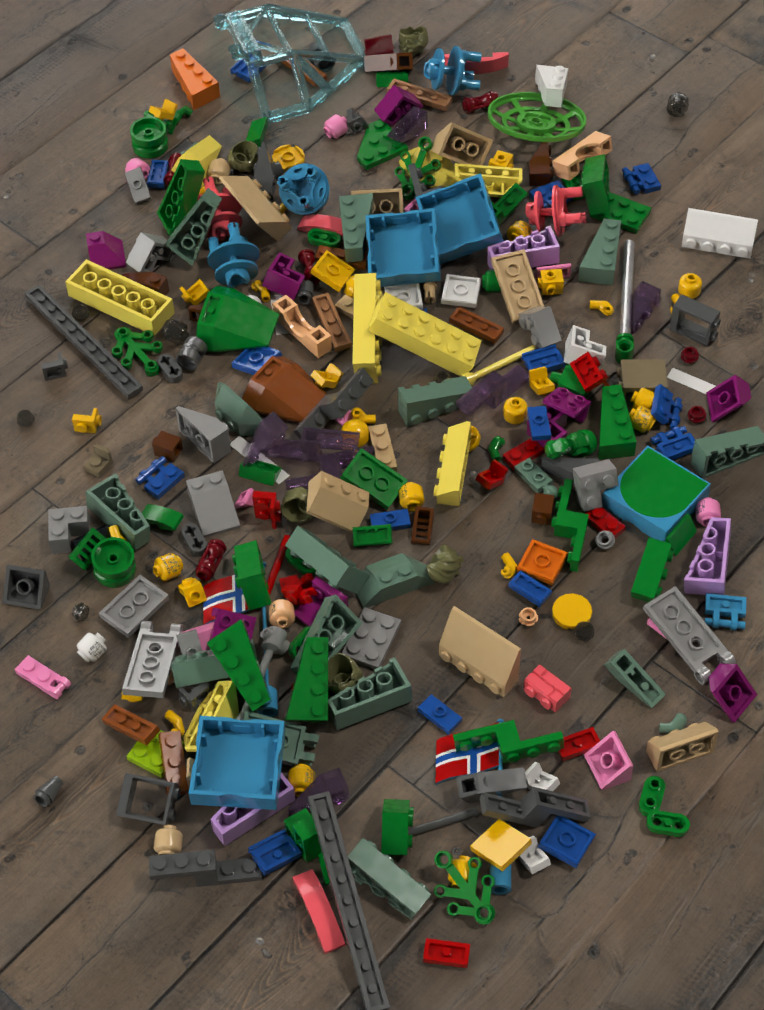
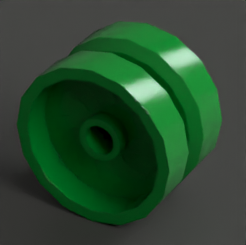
[130,116,169,159]
[91,537,136,588]

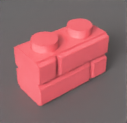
[524,665,572,712]

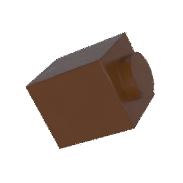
[152,430,183,462]
[531,493,554,525]

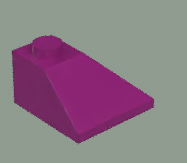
[86,231,127,270]
[706,375,752,422]
[709,664,757,723]

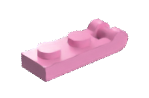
[15,655,71,699]

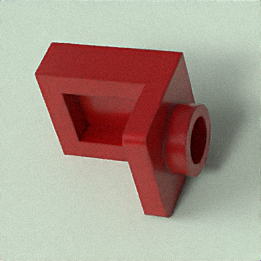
[475,460,508,490]

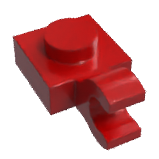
[279,573,314,599]
[281,585,317,605]

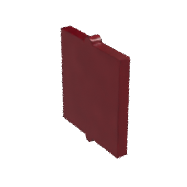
[364,34,395,56]

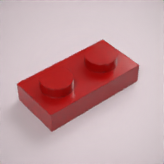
[503,438,544,470]
[585,507,626,539]
[558,727,600,761]
[423,938,470,968]

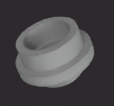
[595,531,615,550]

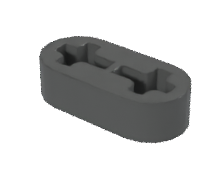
[157,354,183,383]
[182,523,207,557]

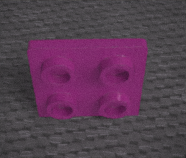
[542,387,591,423]
[295,577,348,626]
[209,608,257,648]

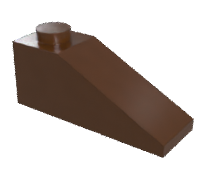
[122,272,169,296]

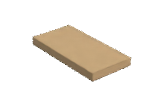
[491,249,544,324]

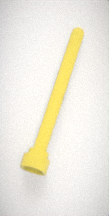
[460,345,536,386]

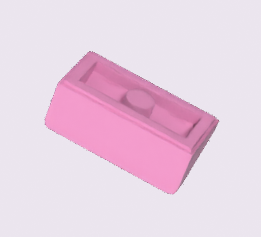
[534,263,571,281]

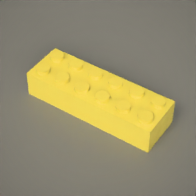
[65,259,175,336]
[352,273,383,383]
[368,292,482,376]

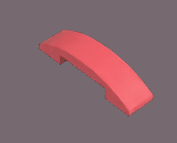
[444,52,509,74]
[297,214,343,237]
[292,869,346,954]

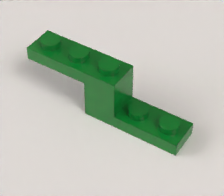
[491,183,529,226]
[551,479,589,572]
[453,720,564,763]

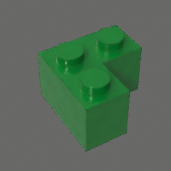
[381,799,414,855]
[284,808,322,863]

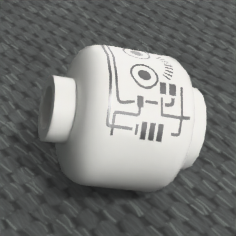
[77,632,107,663]

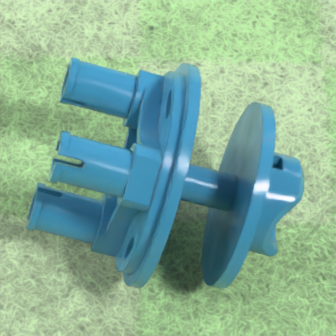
[424,46,482,96]
[277,163,330,215]
[207,222,260,288]

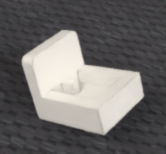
[525,762,560,791]
[519,836,551,874]

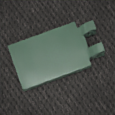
[243,711,319,767]

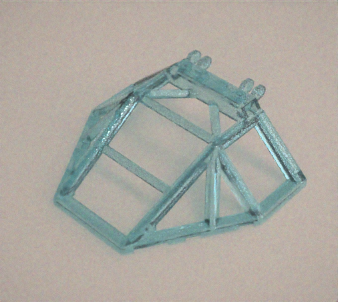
[213,3,366,124]

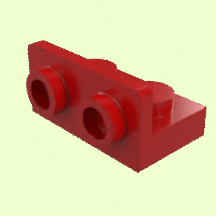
[570,352,609,393]
[252,491,282,529]

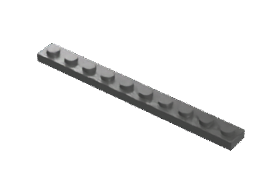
[25,285,143,400]
[307,791,390,1010]

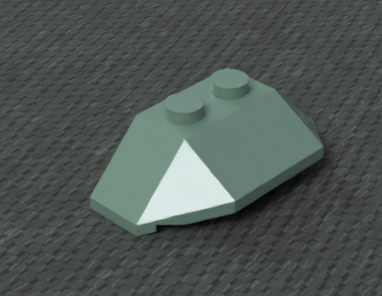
[215,381,269,437]
[356,553,436,609]

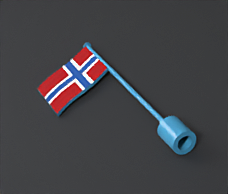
[203,562,278,718]
[435,719,512,895]

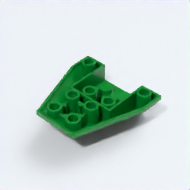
[196,285,279,352]

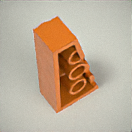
[170,48,220,110]

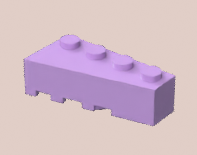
[684,517,731,595]

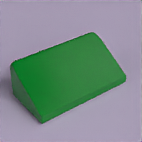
[376,71,408,87]
[246,117,268,147]
[239,458,282,486]
[665,513,697,556]

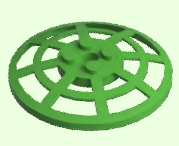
[488,92,587,142]

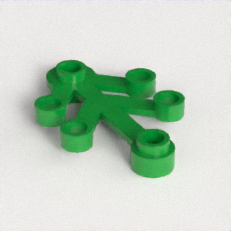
[394,136,442,200]
[111,327,163,377]
[434,851,496,925]

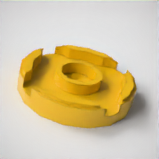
[272,145,305,172]
[552,593,592,630]

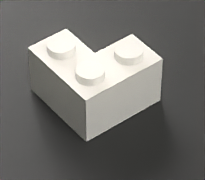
[564,325,606,368]

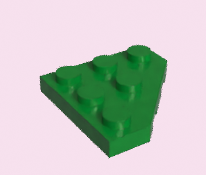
[357,119,408,170]

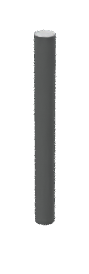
[408,807,479,836]

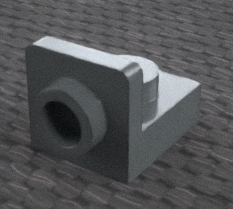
[347,108,369,134]
[41,352,68,381]
[178,682,211,712]

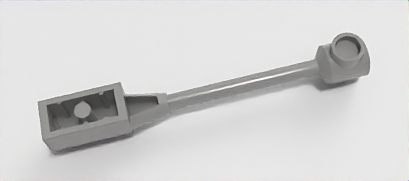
[236,626,290,720]

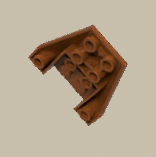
[242,356,327,423]

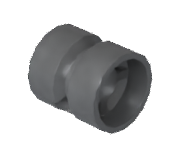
[176,336,207,371]

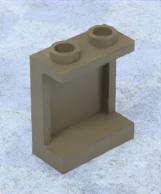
[616,359,668,399]

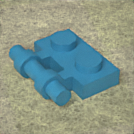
[704,593,746,631]

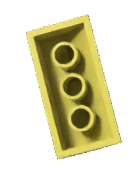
[434,421,471,506]

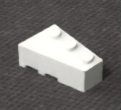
[535,65,568,108]

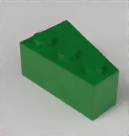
[631,537,674,602]
[232,540,272,611]

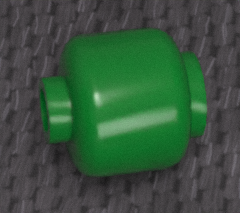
[482,270,501,293]

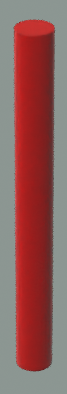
[267,535,291,595]

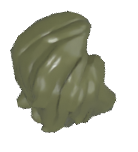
[398,26,428,57]
[228,140,258,173]
[280,487,312,522]
[426,544,464,584]
[328,653,363,694]

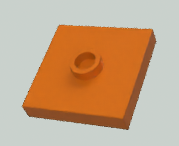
[516,539,568,586]

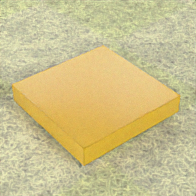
[310,250,356,292]
[470,819,532,871]

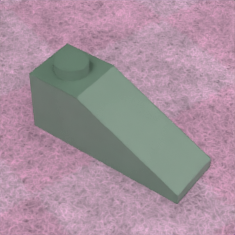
[603,649,666,708]

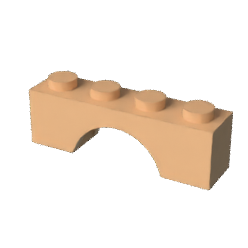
[552,131,612,181]
[272,295,332,358]

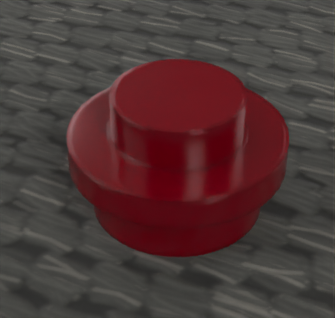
[681,347,699,364]
[687,406,706,423]

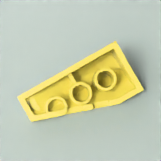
[171,135,222,189]

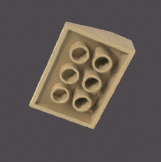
[219,176,293,241]
[439,606,521,697]

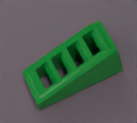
[68,527,106,571]

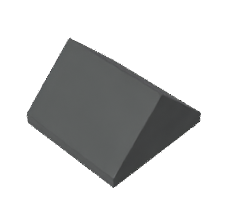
[3,564,50,609]

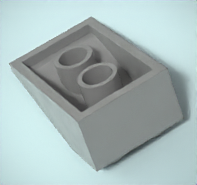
[175,406,231,463]
[186,470,240,538]

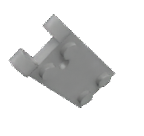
[643,586,736,685]
[122,621,183,698]

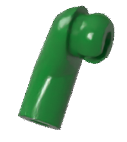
[174,106,193,125]
[488,436,505,462]

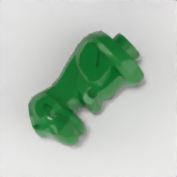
[544,429,597,459]

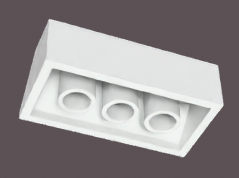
[682,208,758,259]

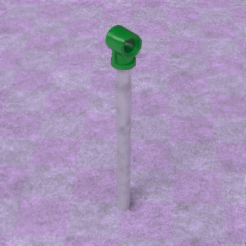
[615,240,635,363]

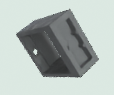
[669,294,721,347]
[116,773,181,825]

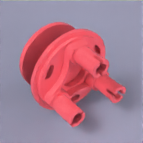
[197,177,242,241]
[525,185,587,237]

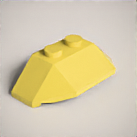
[399,146,458,188]
[455,163,523,197]
[183,681,239,752]

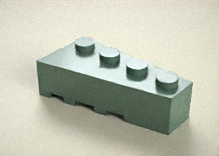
[691,426,764,479]
[86,473,150,550]
[171,639,257,688]

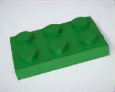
[590,192,651,234]
[340,448,408,510]

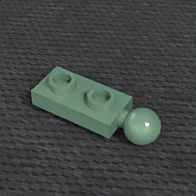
[514,458,559,500]

